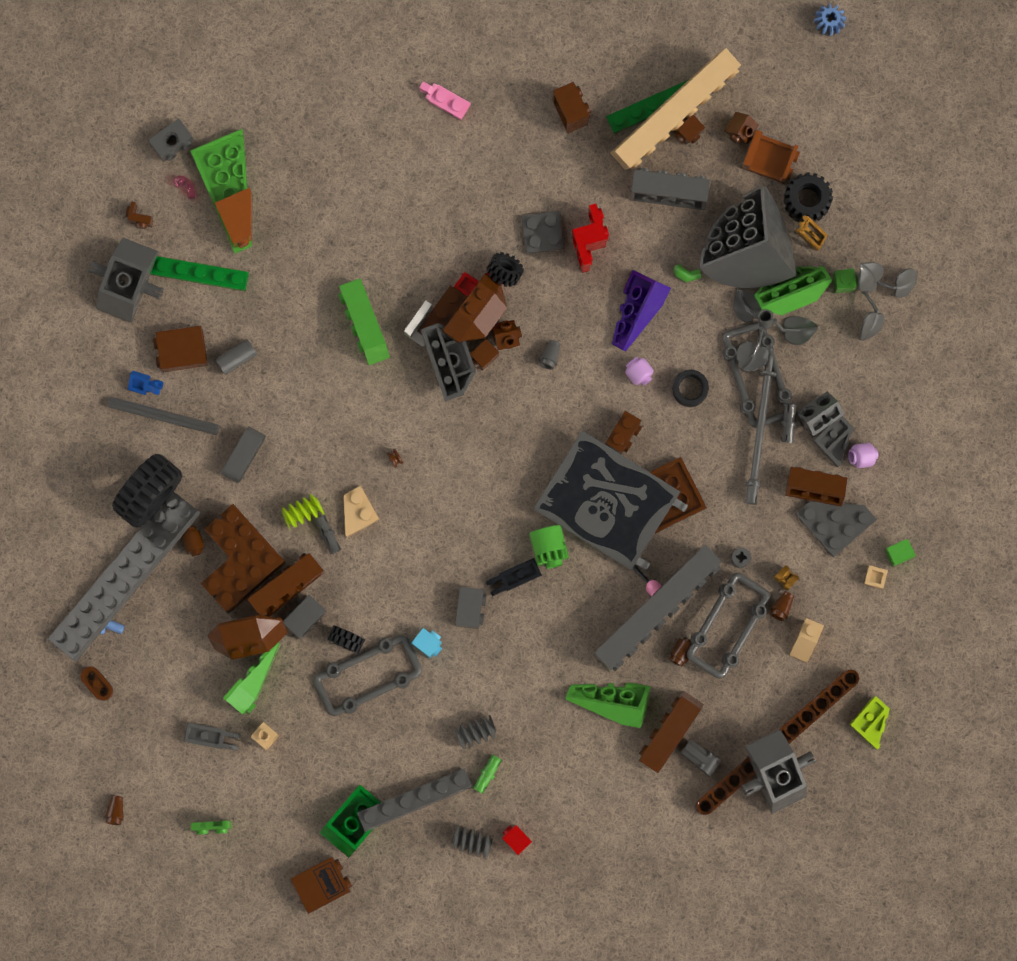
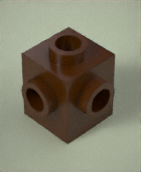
[492,320,522,350]

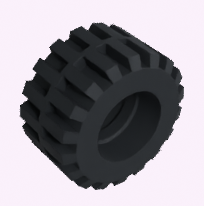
[783,172,833,222]

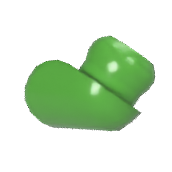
[673,264,702,282]

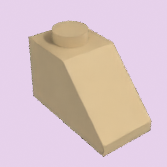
[790,618,824,663]

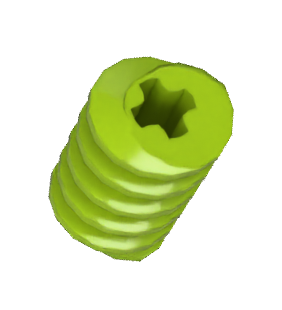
[282,494,325,529]

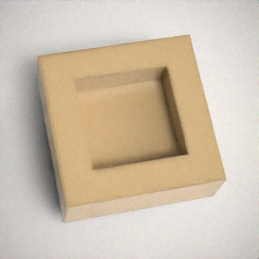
[864,565,888,589]

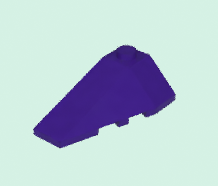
[612,270,671,351]

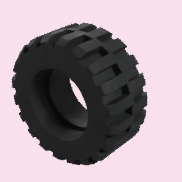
[112,454,182,528]

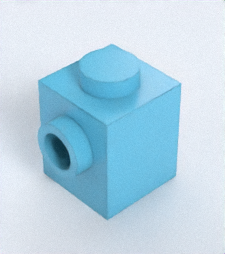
[411,628,442,658]

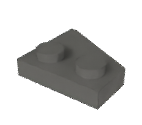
[812,416,854,467]

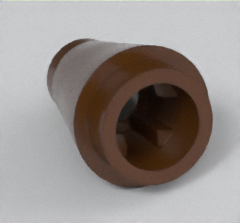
[770,591,794,621]
[104,796,124,825]

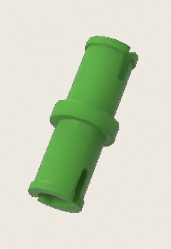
[473,754,503,794]

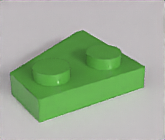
[191,821,232,835]

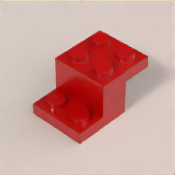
[571,203,609,273]

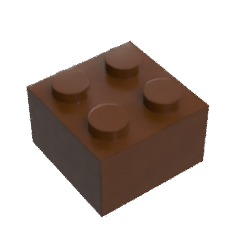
[552,81,591,134]

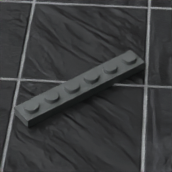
[357,768,472,832]

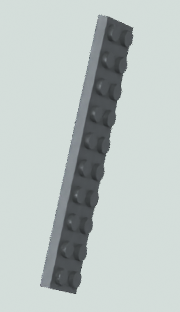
[48,492,201,662]

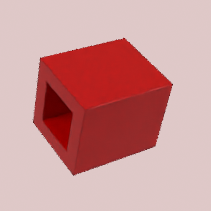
[502,825,532,855]

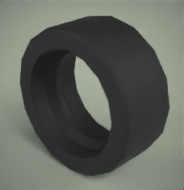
[672,369,709,407]

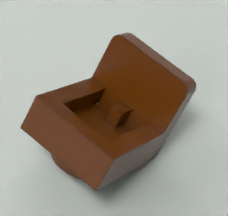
[126,201,154,229]

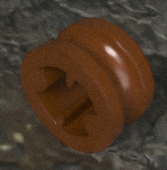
[387,449,403,468]

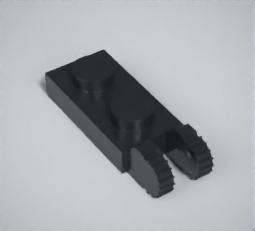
[486,558,542,597]

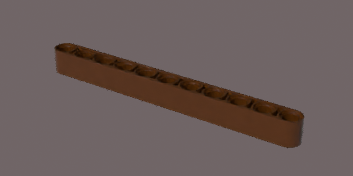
[695,669,860,815]

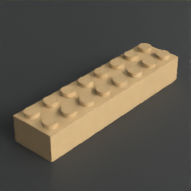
[610,48,741,170]

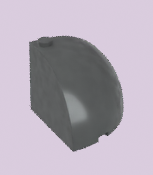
[700,184,796,288]

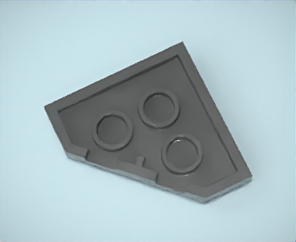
[795,501,877,557]

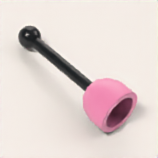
[633,565,662,597]

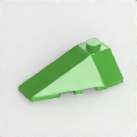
[223,642,280,715]
[566,683,651,728]

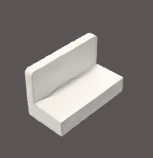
[404,301,433,347]

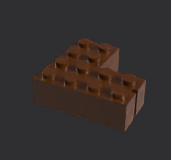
[201,504,286,614]

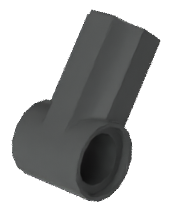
[681,739,722,777]

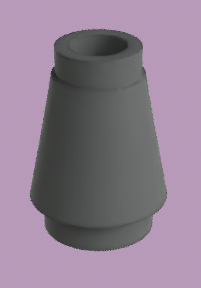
[539,340,561,370]

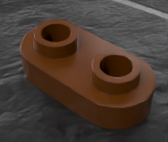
[81,667,114,701]

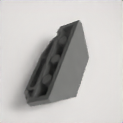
[421,323,476,402]

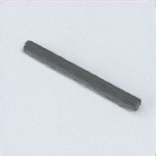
[108,397,219,435]

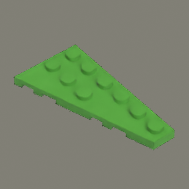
[191,129,252,254]

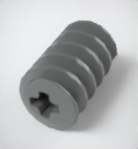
[454,715,496,749]
[451,825,494,859]

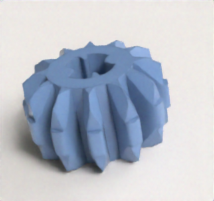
[814,3,846,36]

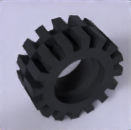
[487,252,524,287]
[327,625,365,654]

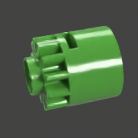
[529,525,569,569]

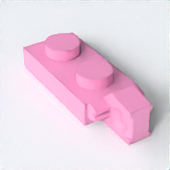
[420,82,471,120]

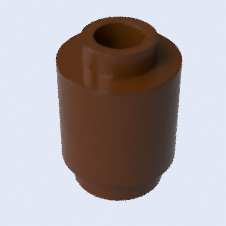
[181,527,205,557]
[669,637,691,667]

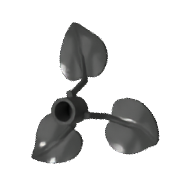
[855,262,918,341]
[734,289,818,372]

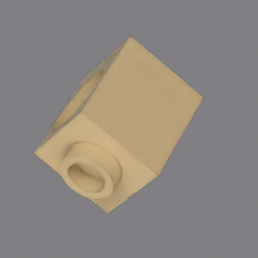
[251,722,280,750]

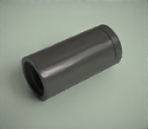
[215,339,257,375]

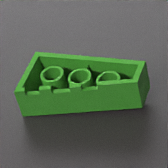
[338,278,390,365]

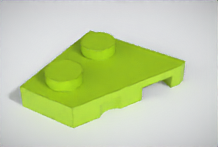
[849,696,890,750]

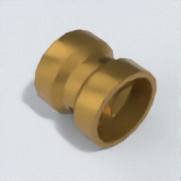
[773,565,800,591]

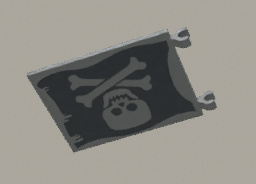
[533,430,688,571]

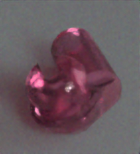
[173,175,197,200]

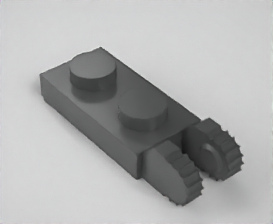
[183,722,241,751]

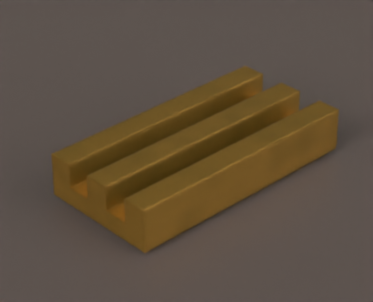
[795,215,828,251]

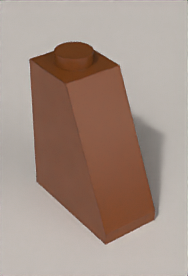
[215,187,253,248]

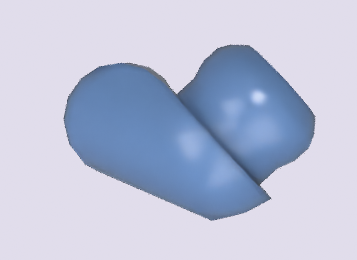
[100,620,125,635]

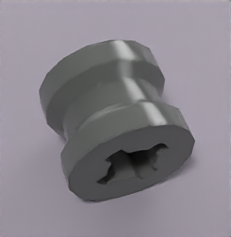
[731,548,751,568]

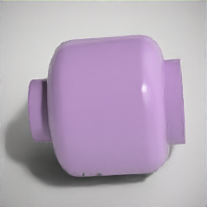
[625,357,654,386]
[848,443,878,468]

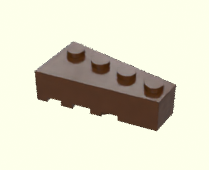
[247,553,325,617]
[639,691,704,773]

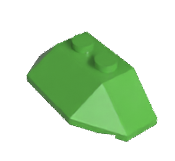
[754,266,832,315]

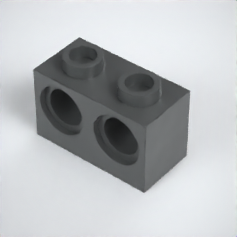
[796,391,845,436]

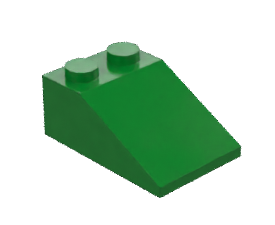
[319,785,381,858]

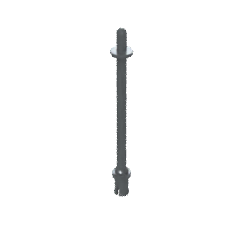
[745,355,776,505]

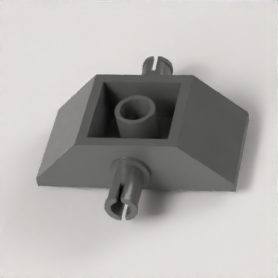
[88,238,164,322]
[741,729,816,814]

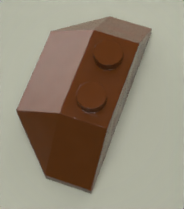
[442,273,507,343]
[208,615,288,660]

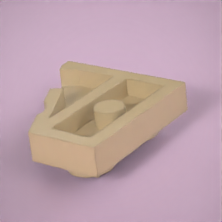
[344,486,379,537]

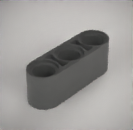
[221,426,266,483]

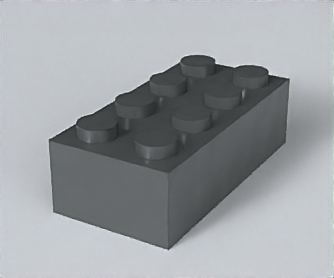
[630,168,710,210]

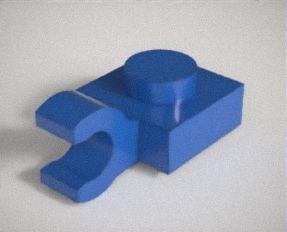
[127,370,164,395]

